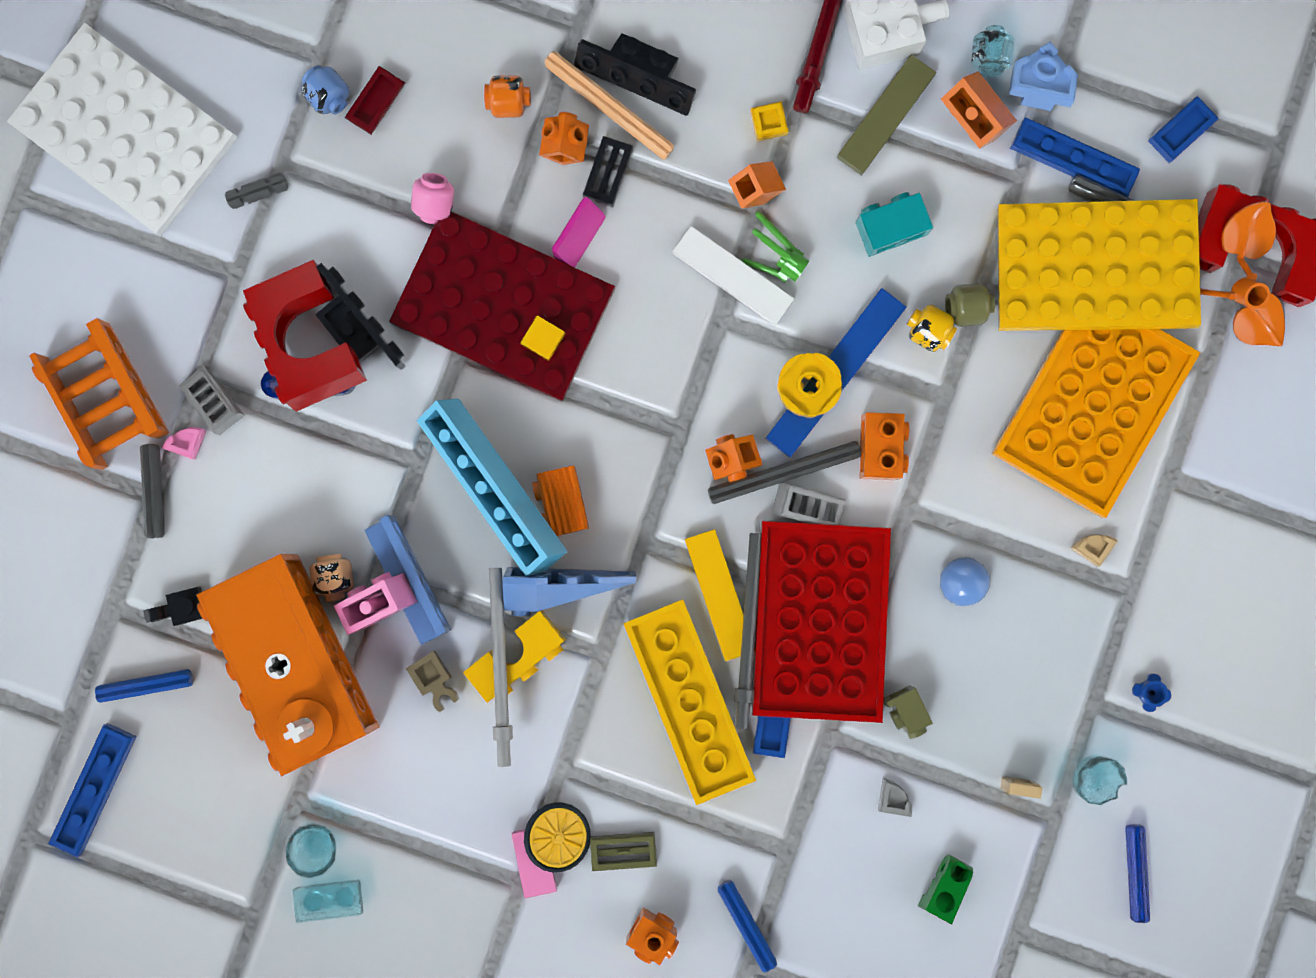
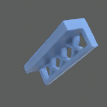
[364,515,451,645]

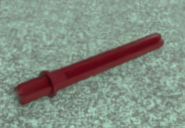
[793,0,841,114]

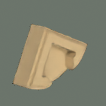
[1070,535,1118,567]

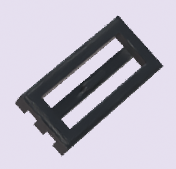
[583,136,633,207]

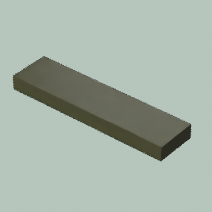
[837,55,937,176]

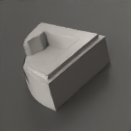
[878,778,912,817]

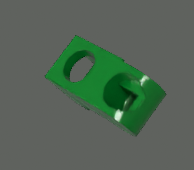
[918,854,973,925]

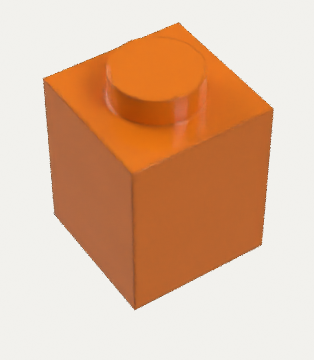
[728,161,786,209]

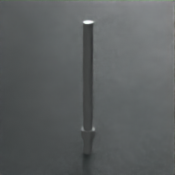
[734,533,762,729]

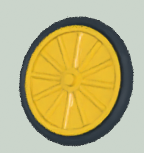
[524,802,591,873]

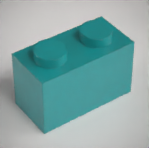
[855,192,934,257]

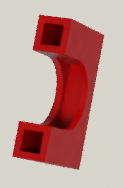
[1198,184,1316,307]
[243,260,367,412]

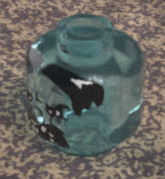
[971,25,1015,77]

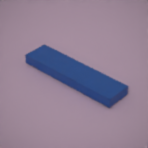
[1010,117,1140,197]
[48,723,137,857]

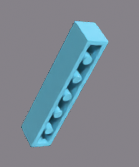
[417,399,568,577]

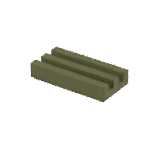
[590,832,657,871]

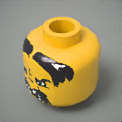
[906,305,957,352]

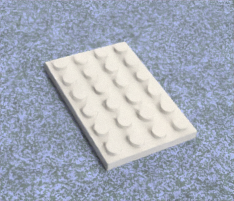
[7,23,237,237]

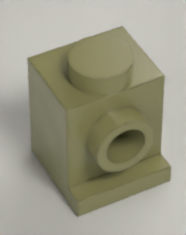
[883,685,933,739]

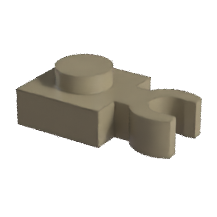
[406,651,459,712]

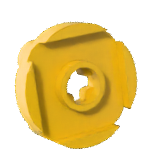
[777,353,842,418]

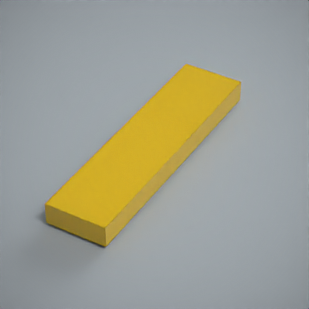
[684,529,755,662]

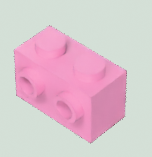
[334,572,418,635]

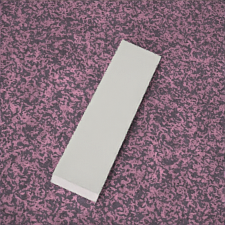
[673,226,794,326]

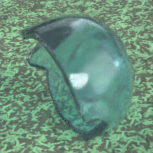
[1072,755,1128,805]
[286,823,336,878]

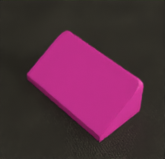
[552,196,605,267]

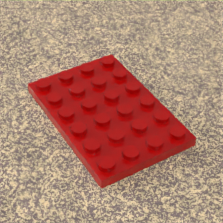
[752,521,891,723]

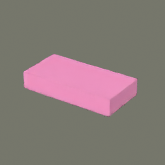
[512,829,557,898]

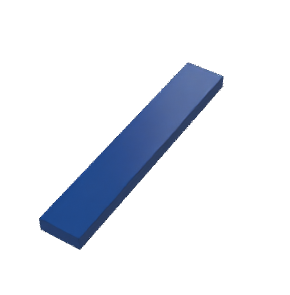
[765,288,907,458]

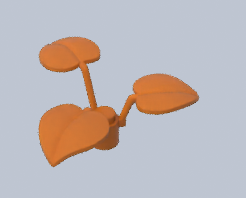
[1200,202,1285,346]

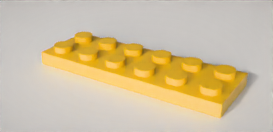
[623,599,756,805]

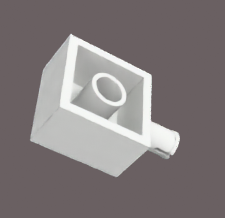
[843,0,949,71]

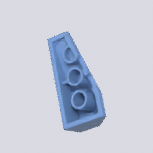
[503,567,636,616]

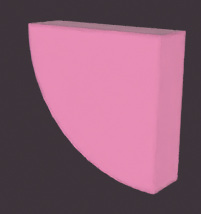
[162,427,206,460]

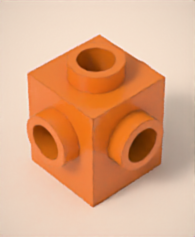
[539,112,589,165]
[705,434,763,483]
[626,907,679,965]

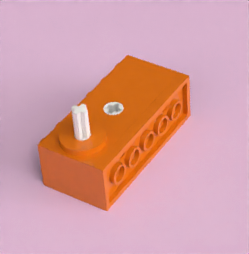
[196,554,380,777]

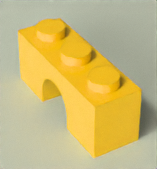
[463,610,566,703]

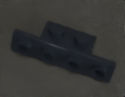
[574,33,696,116]
[315,263,406,370]

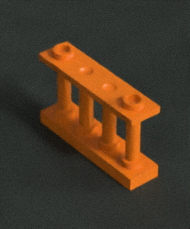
[29,318,170,470]

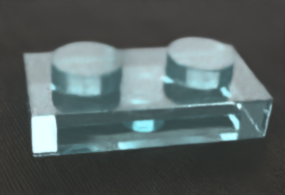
[292,879,364,923]

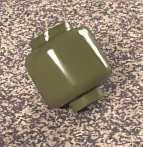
[945,283,995,327]

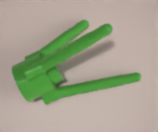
[742,211,809,282]

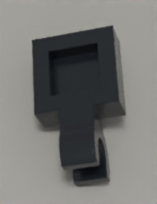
[143,587,203,626]

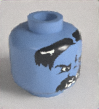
[301,65,349,115]

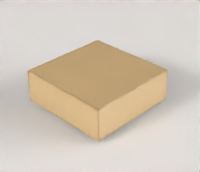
[1000,776,1043,799]

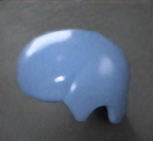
[940,557,990,606]

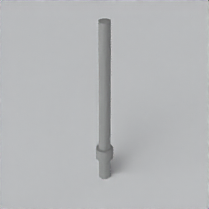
[489,568,513,767]

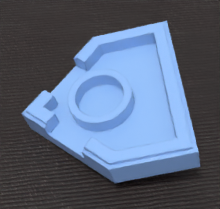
[1009,41,1078,111]

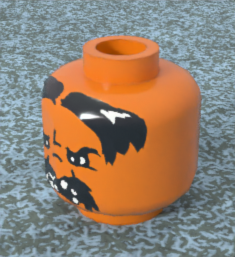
[484,75,531,118]

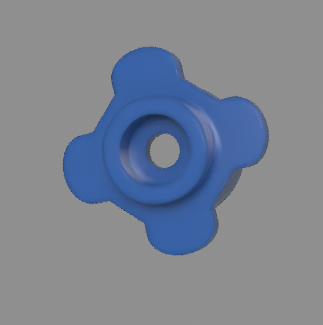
[1132,673,1171,712]

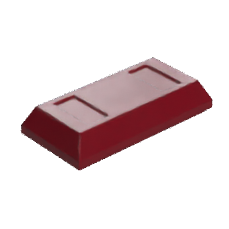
[344,66,406,135]

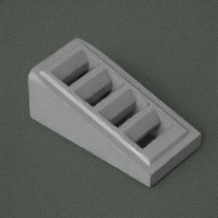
[179,366,245,435]
[772,483,846,525]

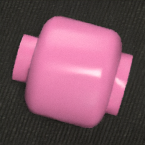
[411,173,454,224]

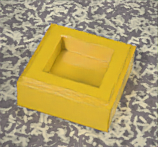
[750,101,789,142]
[521,316,566,361]

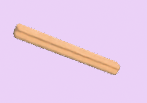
[544,51,674,160]

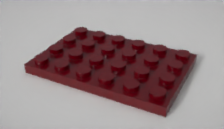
[389,212,616,402]

